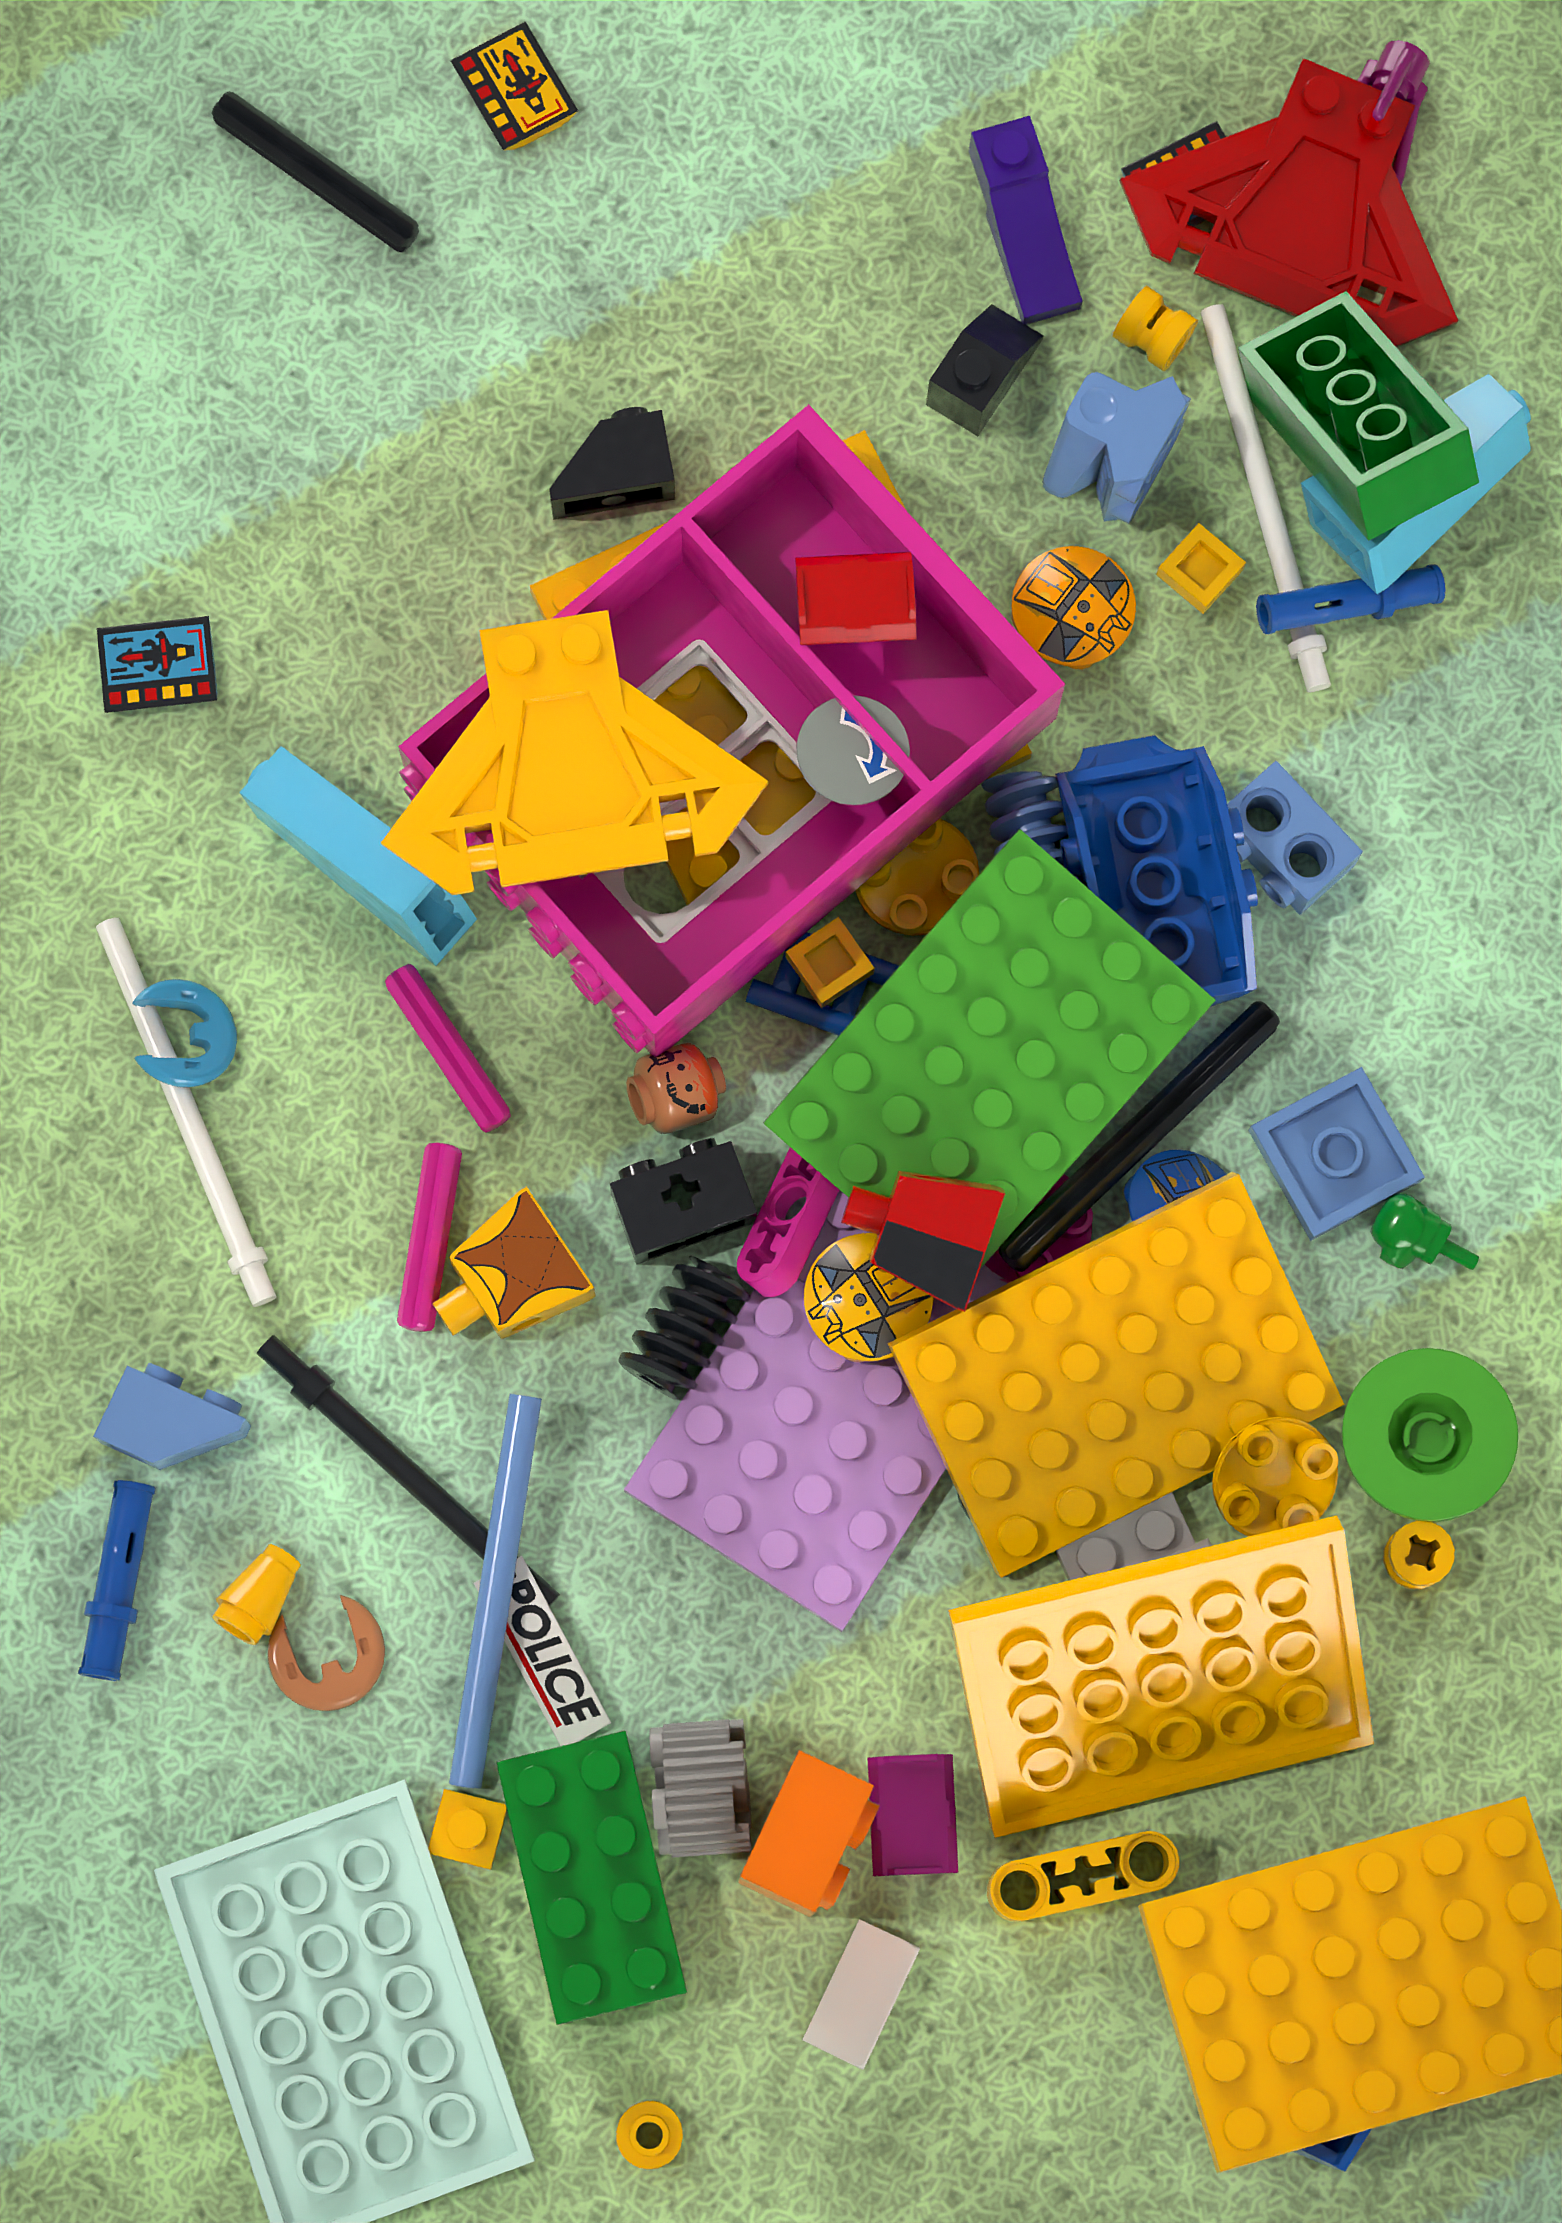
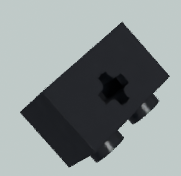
[610,1138,757,1265]

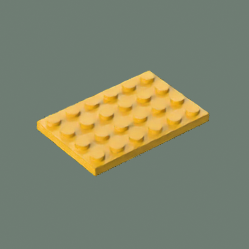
[887,1172,1344,1578]
[948,1515,1374,1838]
[1138,1796,1562,2173]

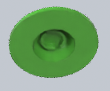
[1342,1348,1518,1522]

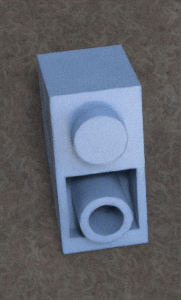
[93,1363,251,1470]

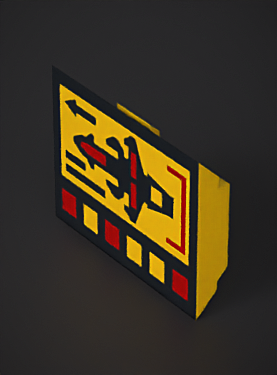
[450,21,578,150]

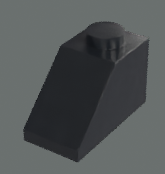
[926,304,1044,437]
[549,407,675,520]

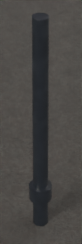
[257,1335,560,1607]

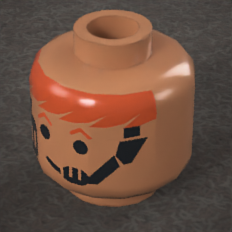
[626,1043,726,1134]

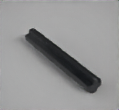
[212,92,419,252]

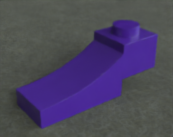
[969,115,1083,325]

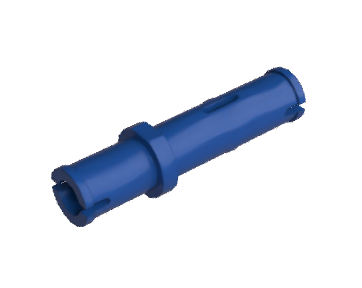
[1256,564,1445,634]
[78,1480,156,1681]

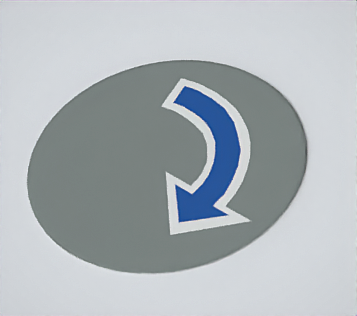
[796,696,910,805]

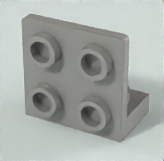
[1055,1492,1212,1581]

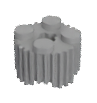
[649,1719,752,1858]

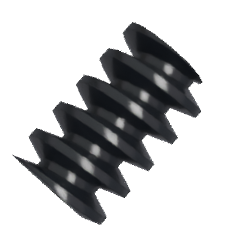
[618,1256,751,1400]

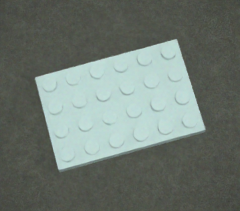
[154,1779,535,2223]

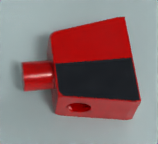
[841,1171,1005,1312]

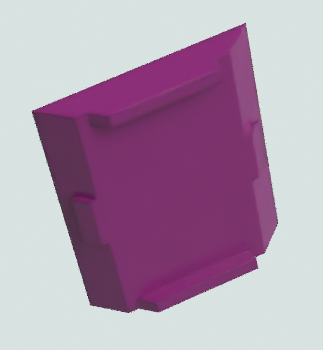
[867,1754,959,1877]

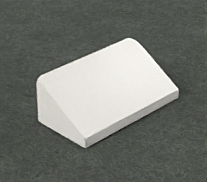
[802,1919,920,2070]

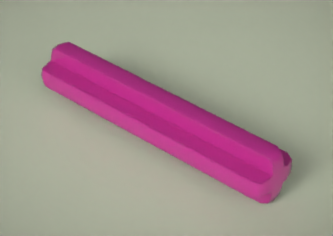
[385,964,511,1133]
[397,1143,462,1332]

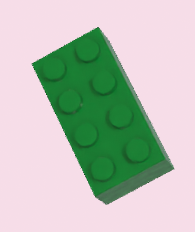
[1238,291,1479,541]
[496,1730,687,2025]

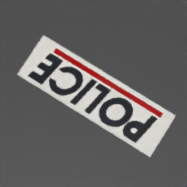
[474,1556,611,1746]

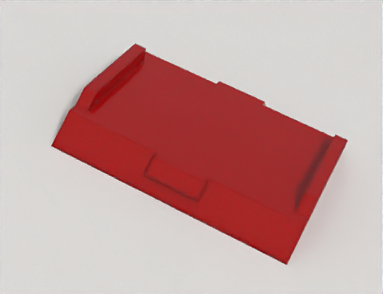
[795,552,916,645]

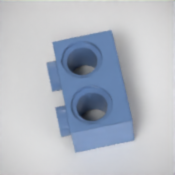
[1227,761,1363,915]

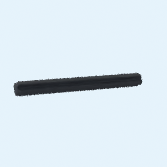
[998,1001,1280,1272]

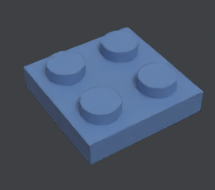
[1248,1067,1425,1241]

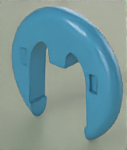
[132,979,237,1087]

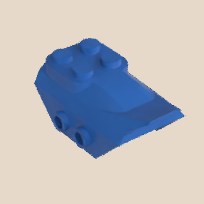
[1055,735,1258,1007]

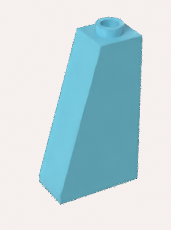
[1301,374,1531,594]
[239,746,477,966]

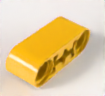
[987,1831,1179,1922]

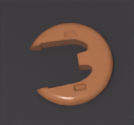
[268,1595,385,1711]

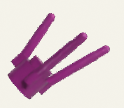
[1357,40,1430,187]

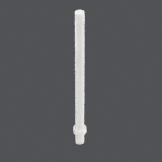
[1201,304,1331,693]
[96,918,277,1307]

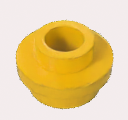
[616,2101,683,2169]

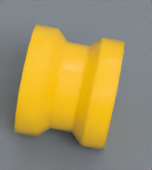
[1383,1521,1455,1589]

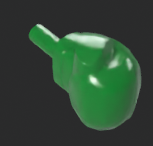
[1370,1194,1479,1270]

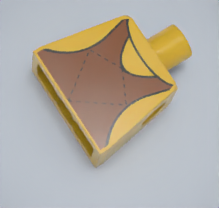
[432,1186,596,1339]

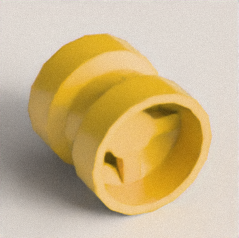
[1112,286,1198,371]

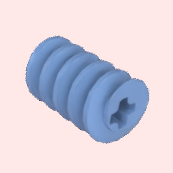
[981,771,1078,879]

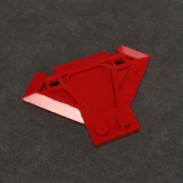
[1119,58,1459,347]

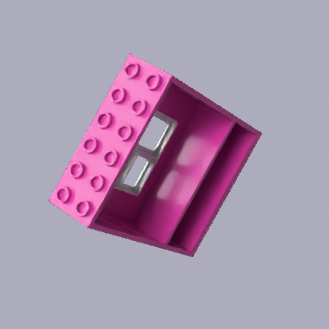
[398,404,1065,1057]

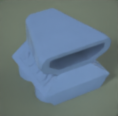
[1042,372,1191,524]

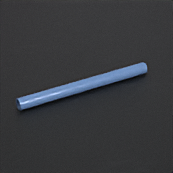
[449,1394,542,1789]

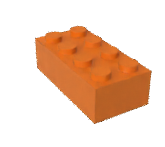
[738,1750,879,1917]

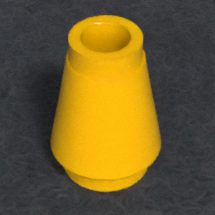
[212,1544,301,1645]

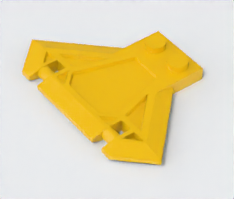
[381,610,768,895]

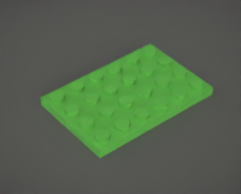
[763,829,1216,1269]

